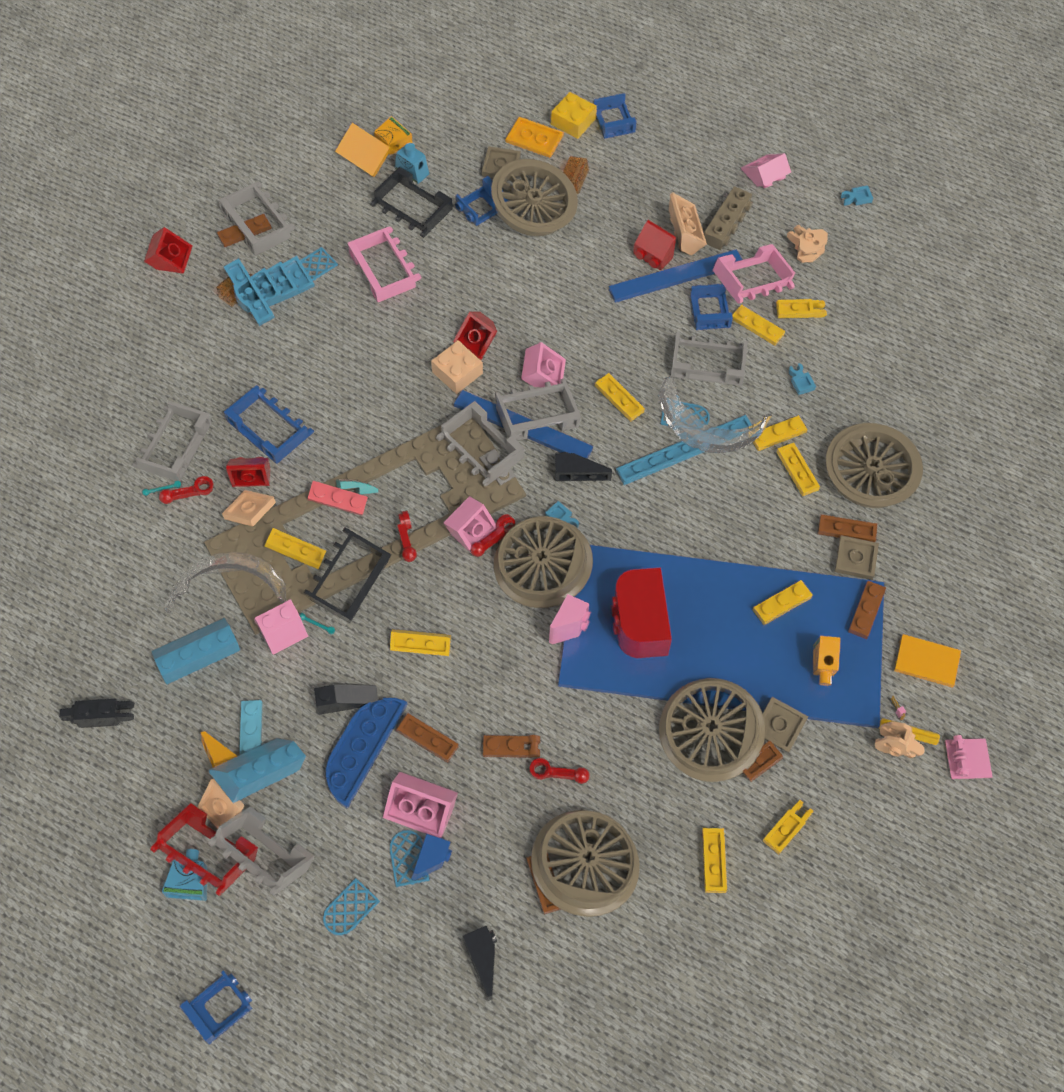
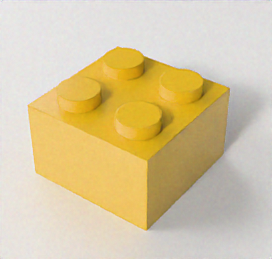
[551,92,597,139]

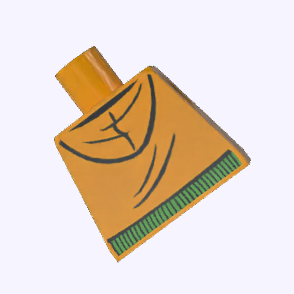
[374,116,413,155]
[813,636,840,686]

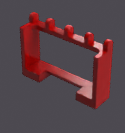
[150,803,258,896]

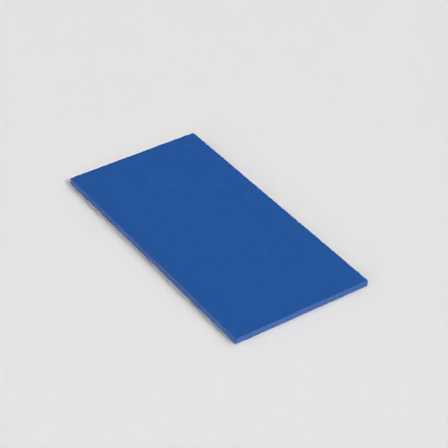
[558,545,884,728]

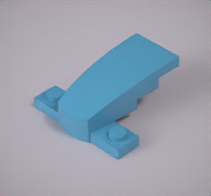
[224,256,315,326]

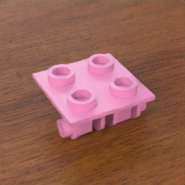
[945,735,993,779]

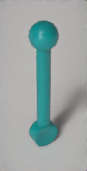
[142,481,181,496]
[299,613,335,635]

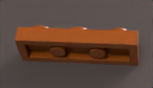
[217,214,272,248]
[818,514,878,542]
[848,581,886,639]
[397,713,459,763]

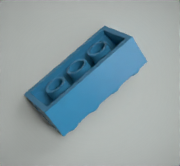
[151,618,240,685]
[209,738,306,803]

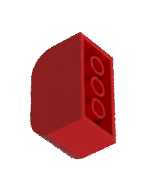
[611,567,672,658]

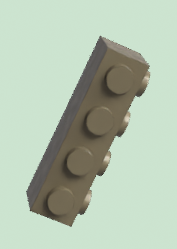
[704,186,753,251]

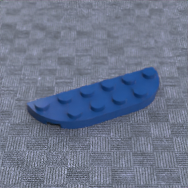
[326,698,408,809]

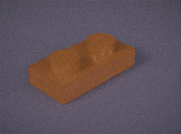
[742,741,783,782]

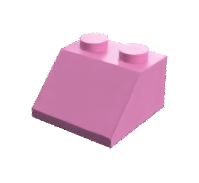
[741,153,791,188]
[521,342,566,388]
[444,496,497,553]
[549,594,591,644]
[254,599,308,655]

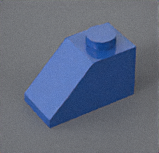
[411,834,452,881]

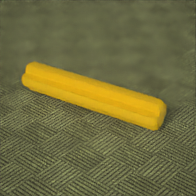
[879,718,940,745]

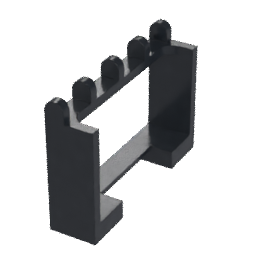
[370,166,453,238]
[303,527,391,623]

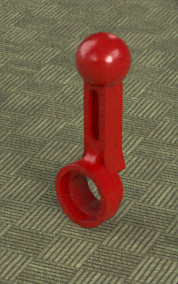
[159,476,214,504]
[397,510,417,562]
[470,514,515,557]
[530,758,590,784]

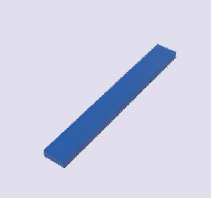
[609,249,742,303]
[454,390,593,459]

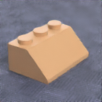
[669,192,707,255]

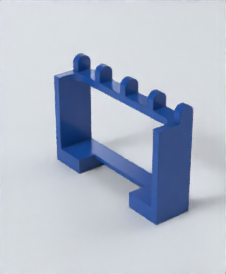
[224,385,314,464]

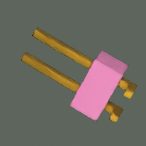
[891,696,906,721]

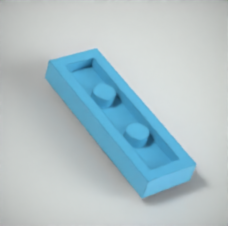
[239,700,263,756]

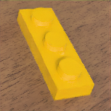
[732,304,785,346]
[595,373,645,422]
[750,415,808,451]
[777,442,820,497]
[264,528,326,569]
[753,580,813,625]
[390,629,451,656]
[702,828,727,893]

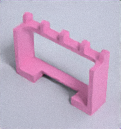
[348,226,421,302]
[713,244,795,304]

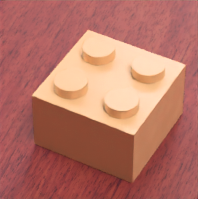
[431,341,483,394]

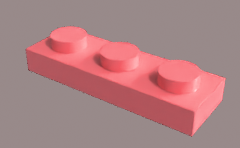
[307,481,368,515]

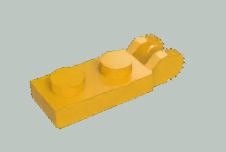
[776,299,827,318]
[763,800,814,855]

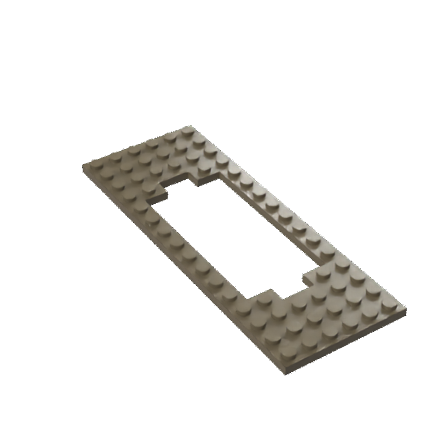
[204,418,526,635]

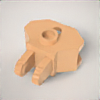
[787,225,828,263]
[875,721,924,758]

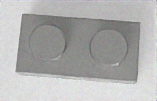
[479,449,516,486]

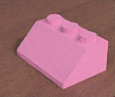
[383,772,458,838]

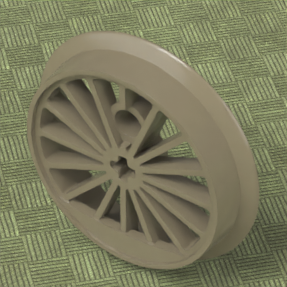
[491,159,578,236]
[826,423,923,508]
[494,516,593,608]
[659,678,765,782]
[531,810,640,917]

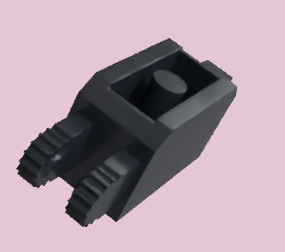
[59,698,135,728]

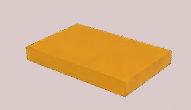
[505,117,564,158]
[335,123,392,177]
[894,634,961,688]

